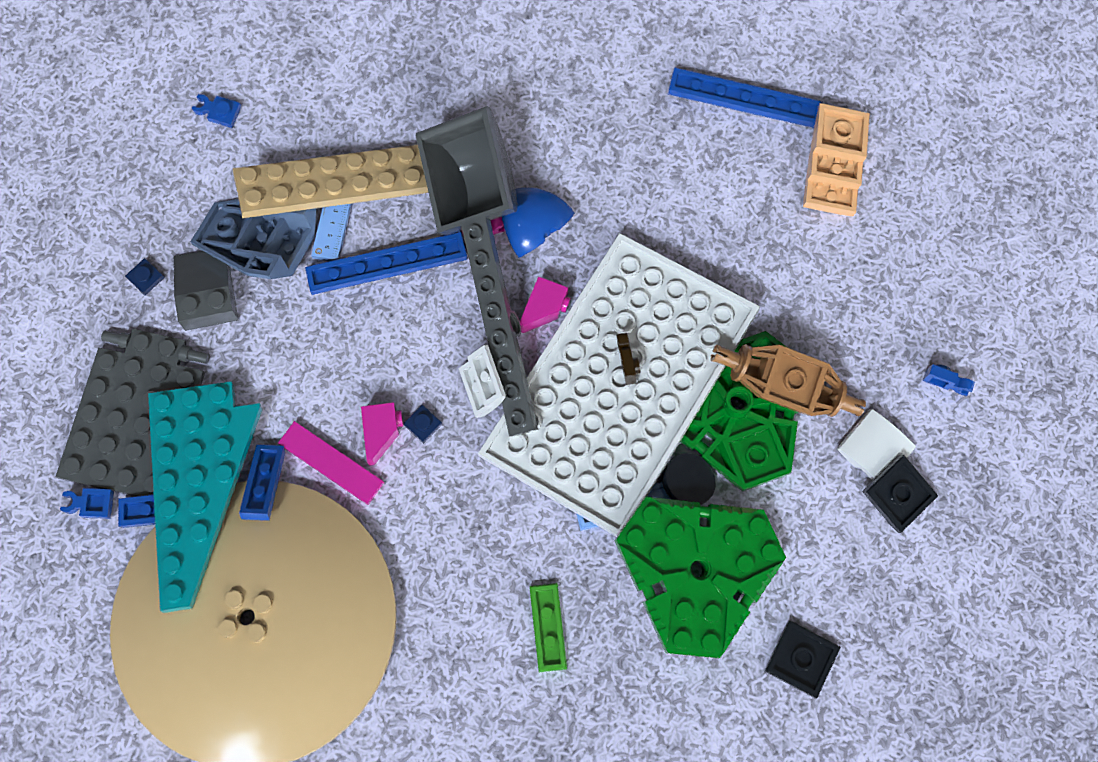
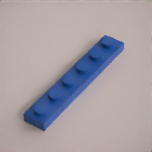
[668,67,823,128]
[305,232,467,295]

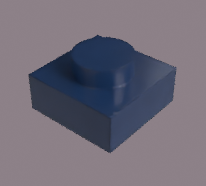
[125,258,164,296]
[403,405,442,444]

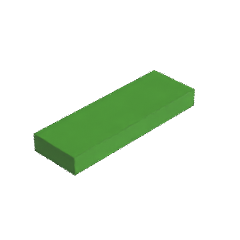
[529,583,567,673]

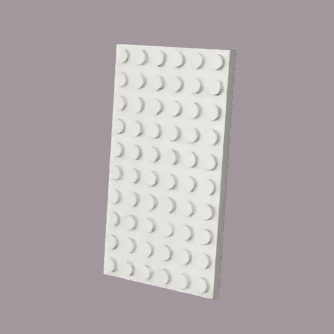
[478,233,760,537]

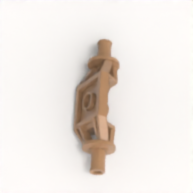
[710,344,866,417]

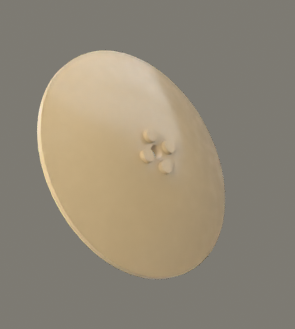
[110,481,396,762]

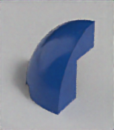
[502,187,575,258]

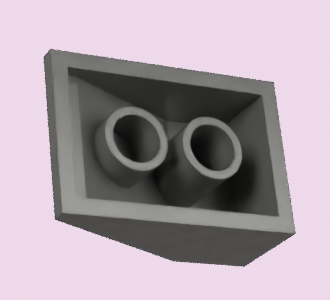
[173,251,239,331]

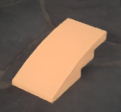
[803,103,870,216]

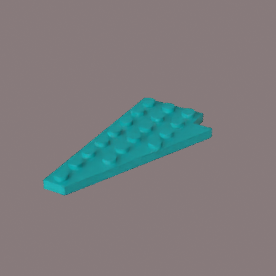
[148,381,262,613]

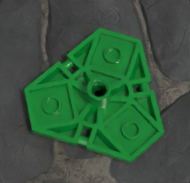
[680,331,798,492]
[614,497,786,658]

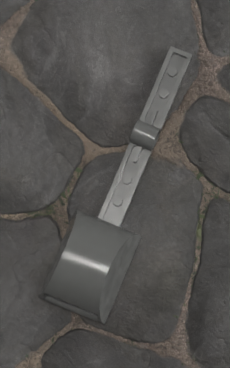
[416,106,538,437]

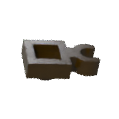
[616,333,641,385]

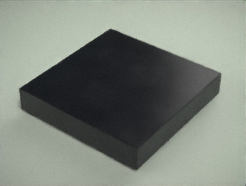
[862,455,938,533]
[764,620,841,699]

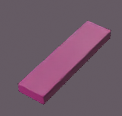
[278,421,384,505]

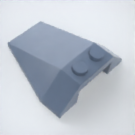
[190,199,316,279]

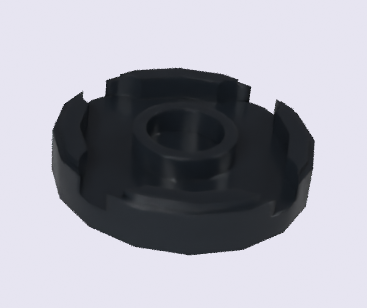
[662,453,716,506]

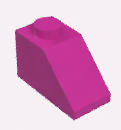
[520,276,571,333]
[361,402,403,466]

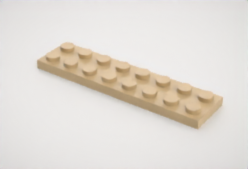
[233,145,428,218]

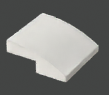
[458,345,506,418]
[837,409,916,481]

